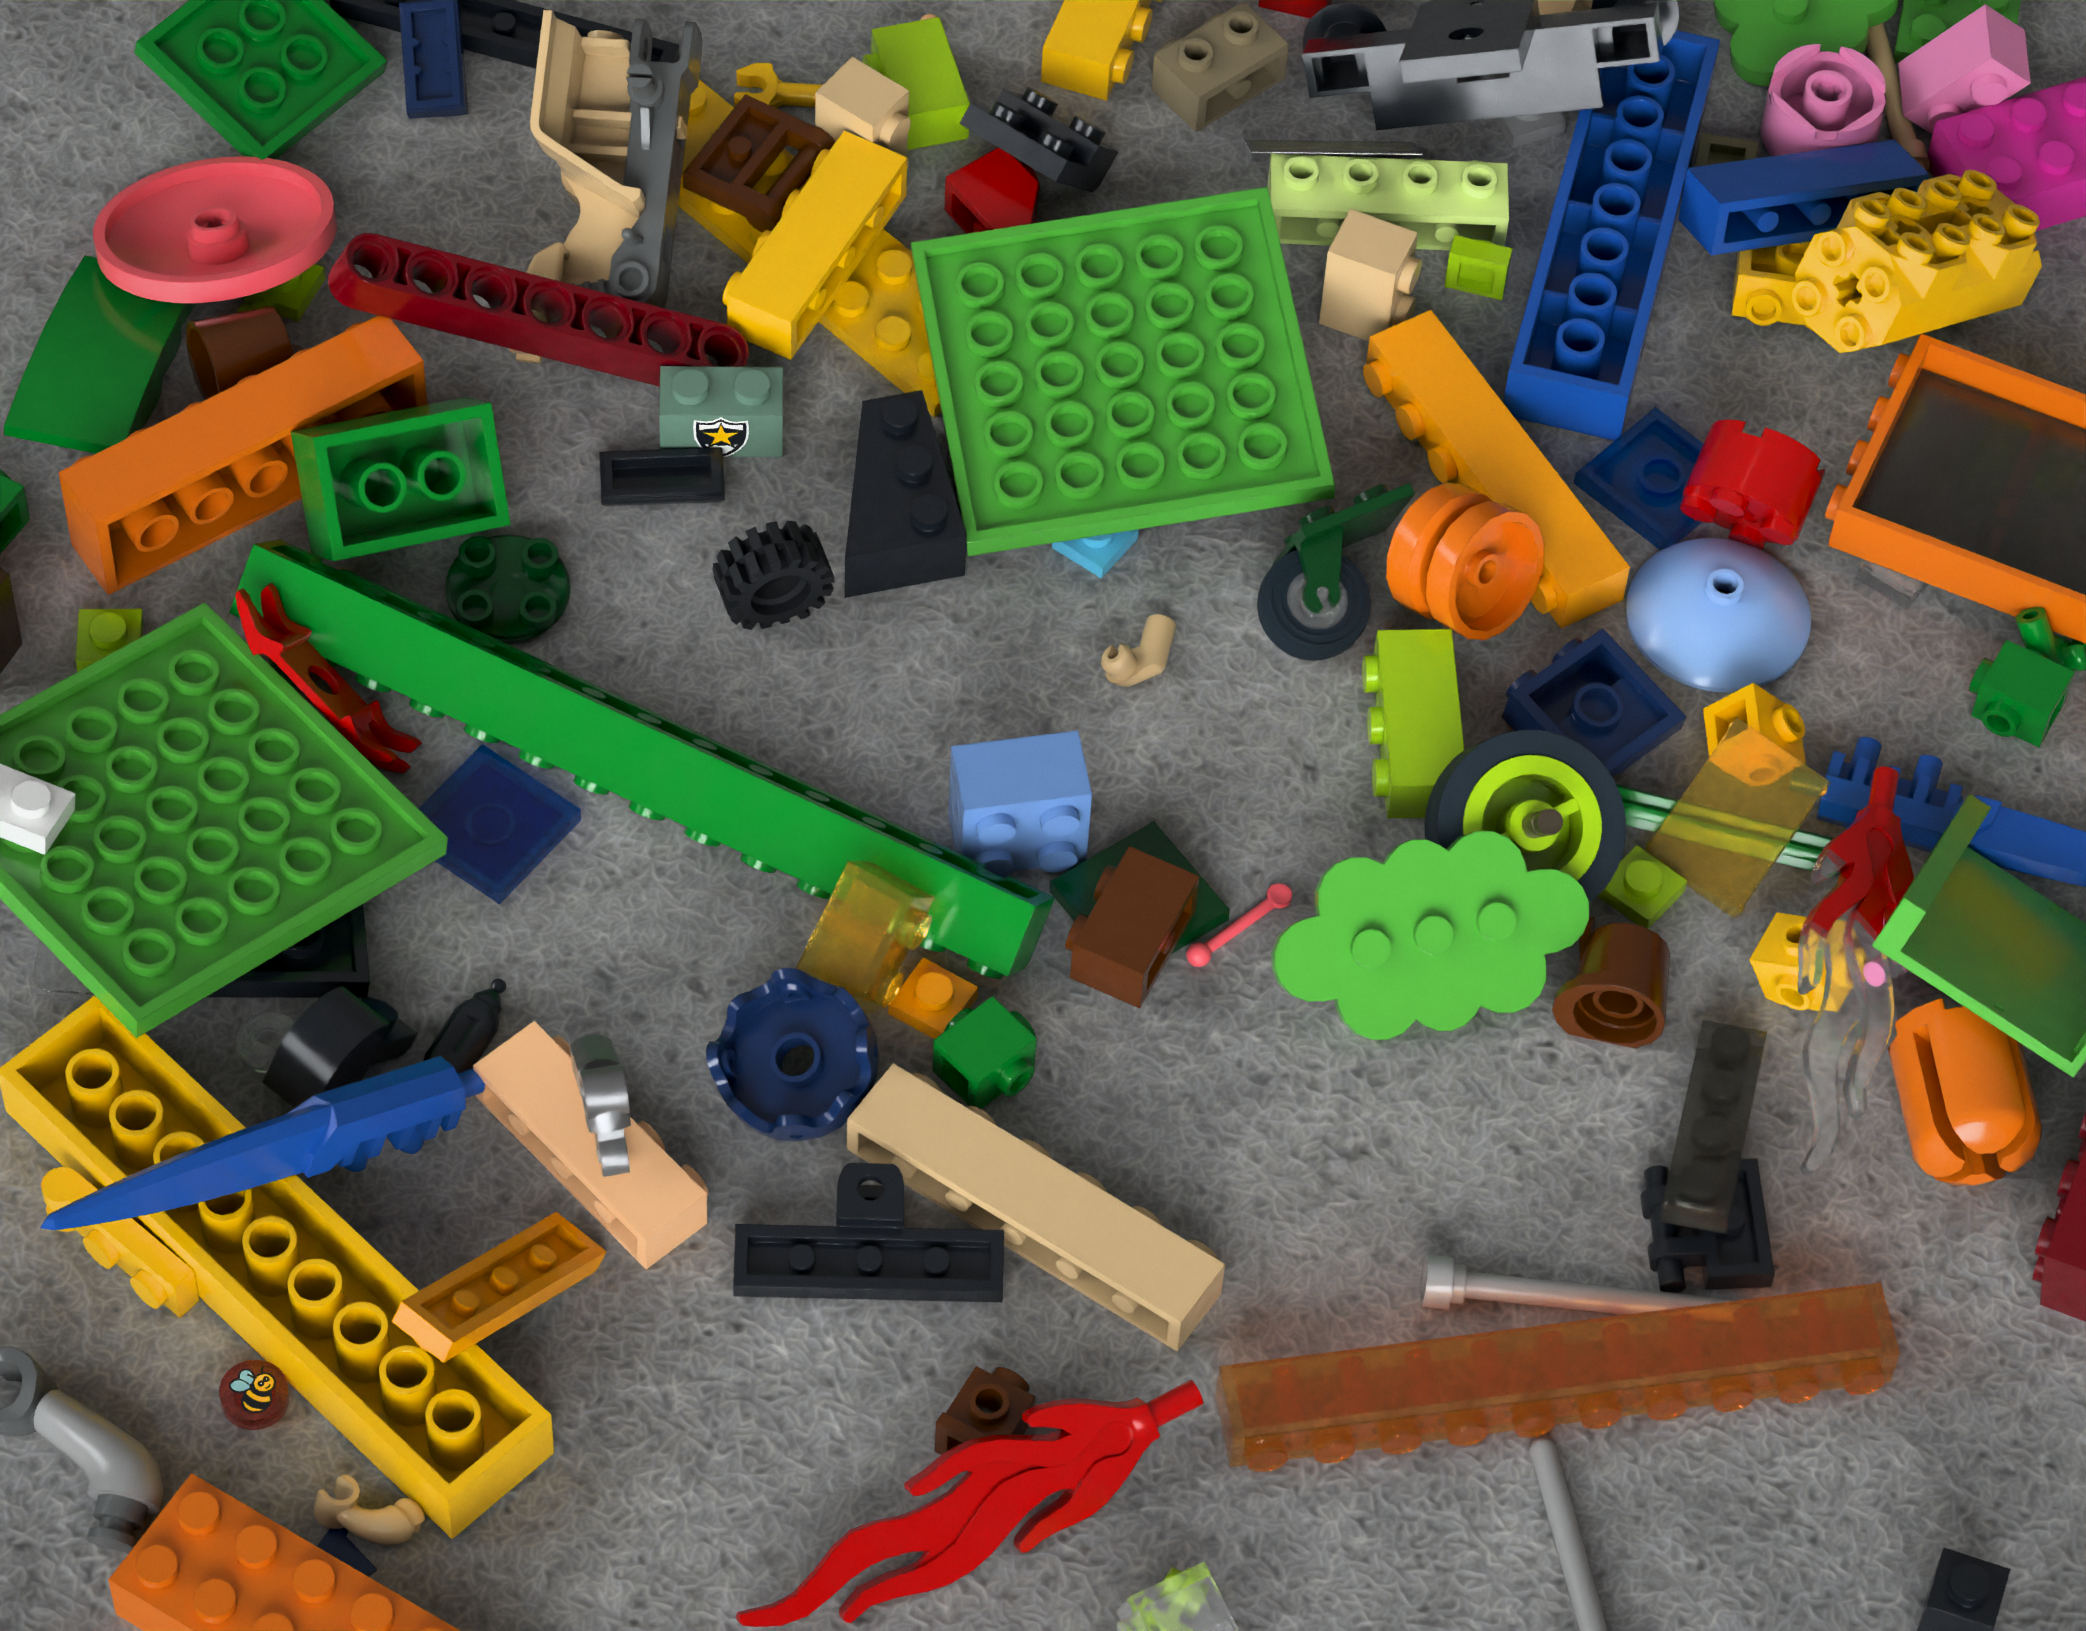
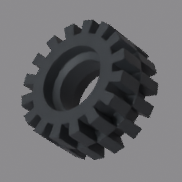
[712,521,835,630]

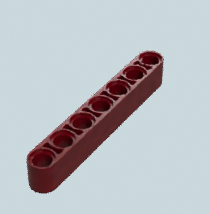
[328,233,749,387]

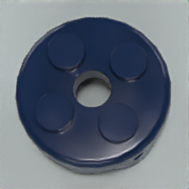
[706,968,879,1141]

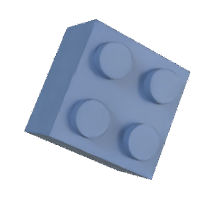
[948,731,1092,878]

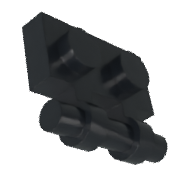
[1640,1158,1775,1293]

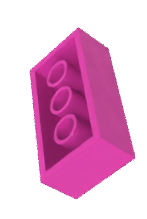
[1928,76,2086,231]

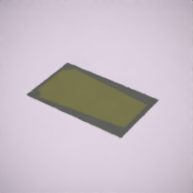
[1244,140,1422,155]

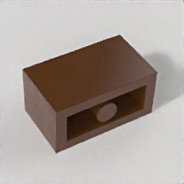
[1065,846,1199,1008]

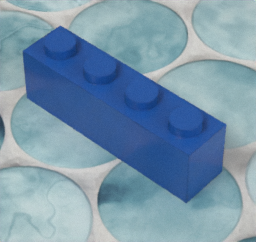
[1678,139,1929,255]

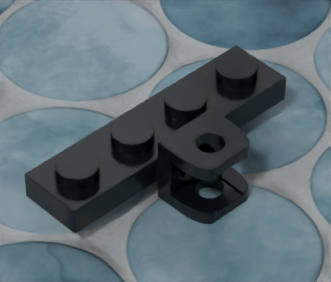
[733,1163,1004,1302]

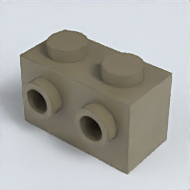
[1151,2,1289,132]

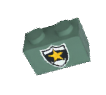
[659,366,783,457]

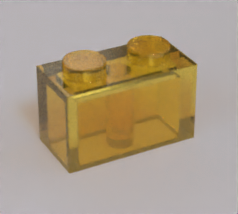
[795,861,935,1013]

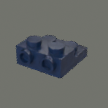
[1502,628,1686,778]

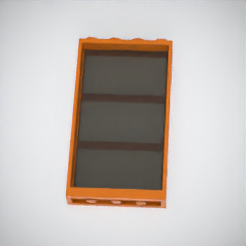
[1825,334,2086,644]

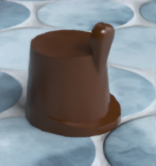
[186,306,304,400]
[1552,916,1670,1048]

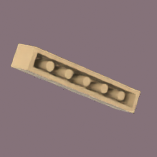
[847,1063,1225,1351]

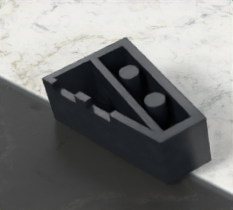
[844,390,967,598]

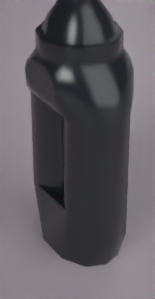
[423,978,507,1073]

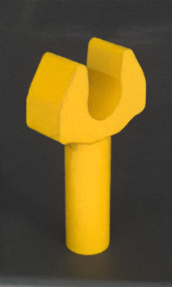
[734,63,822,108]

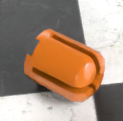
[1888,998,2042,1185]

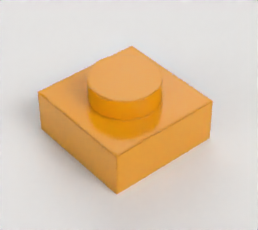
[888,957,978,1039]

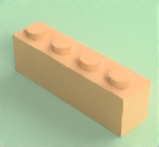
[473,1021,709,1270]

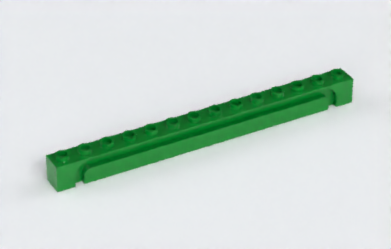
[229,539,1055,979]

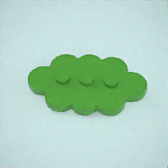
[1714,0,1899,87]
[1271,831,1589,1040]

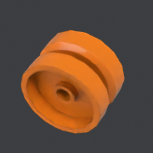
[1386,482,1545,640]

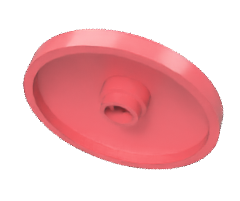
[93,156,337,303]

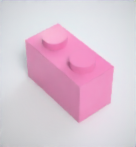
[1898,4,2031,134]

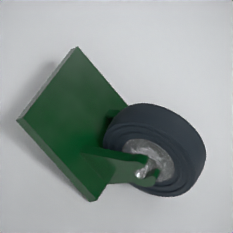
[1257,483,1415,661]

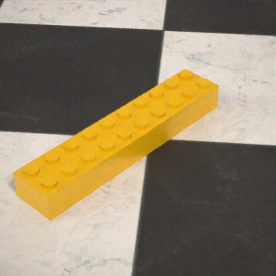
[0,995,554,1539]

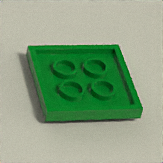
[134,0,387,160]

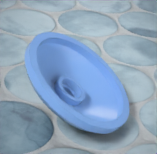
[1626,538,1811,692]

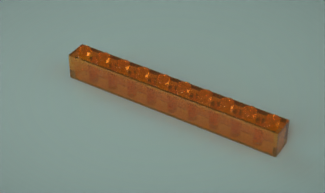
[1215,1282,1900,1472]

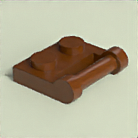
[683,94,835,232]

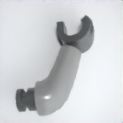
[0,1346,165,1553]

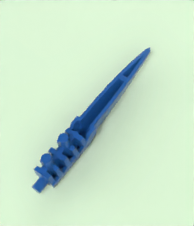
[1789,737,2086,887]
[40,1056,485,1230]

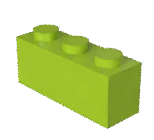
[1362,629,1464,819]

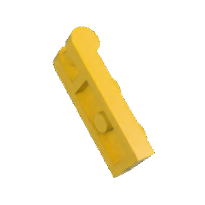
[41,1167,200,1318]

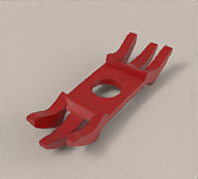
[235,583,422,773]

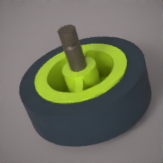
[1425,730,1626,903]

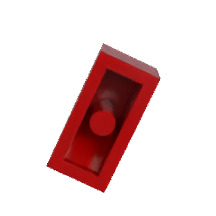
[944,147,1040,234]

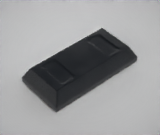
[599,447,725,506]

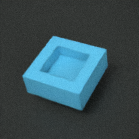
[1052,529,1139,579]

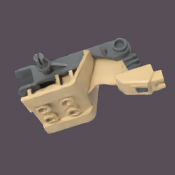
[509,10,702,364]

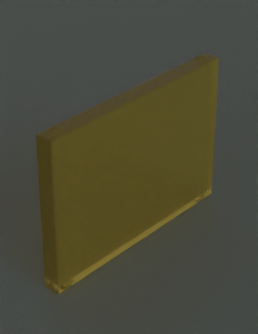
[1645,717,1831,918]

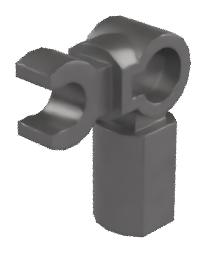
[570,1034,631,1177]

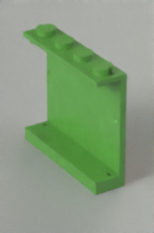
[1872,794,2086,1078]

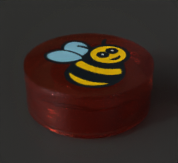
[219,1360,289,1430]

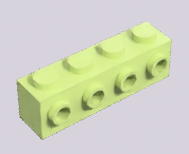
[1267,153,1509,250]

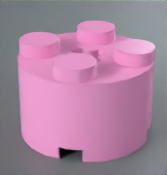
[1760,44,1886,156]

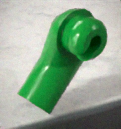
[2016,607,2086,671]

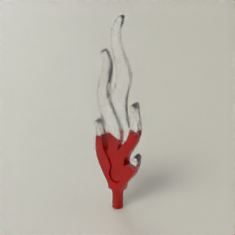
[1797,766,1914,1175]

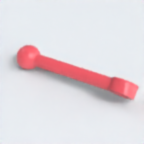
[1186,883,1292,967]

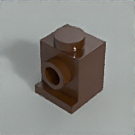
[934,1366,1036,1455]

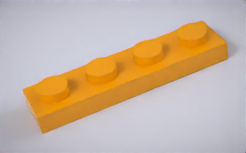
[392,1212,607,1363]

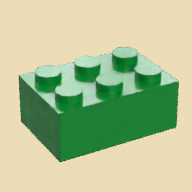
[291,397,511,561]

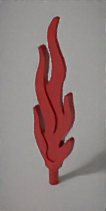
[736,1380,1204,1627]

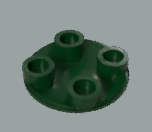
[445,535,570,643]

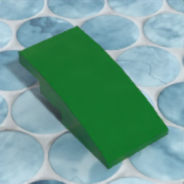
[4,255,196,454]

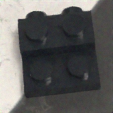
[959,87,1118,192]

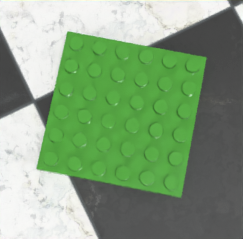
[911,187,1335,556]
[0,602,448,1038]

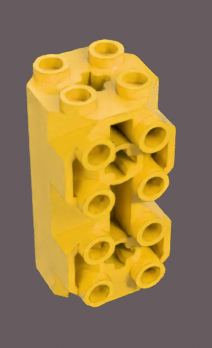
[1791,170,2042,353]

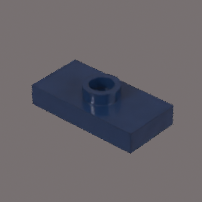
[399,0,468,119]

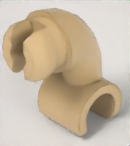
[314,1475,425,1545]

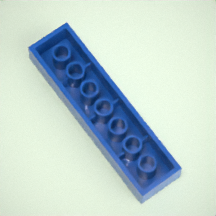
[1503,30,1720,442]

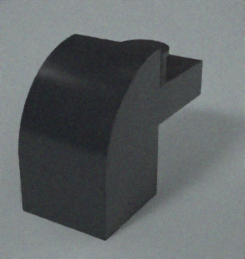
[262,986,418,1108]

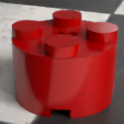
[1680,419,1825,550]

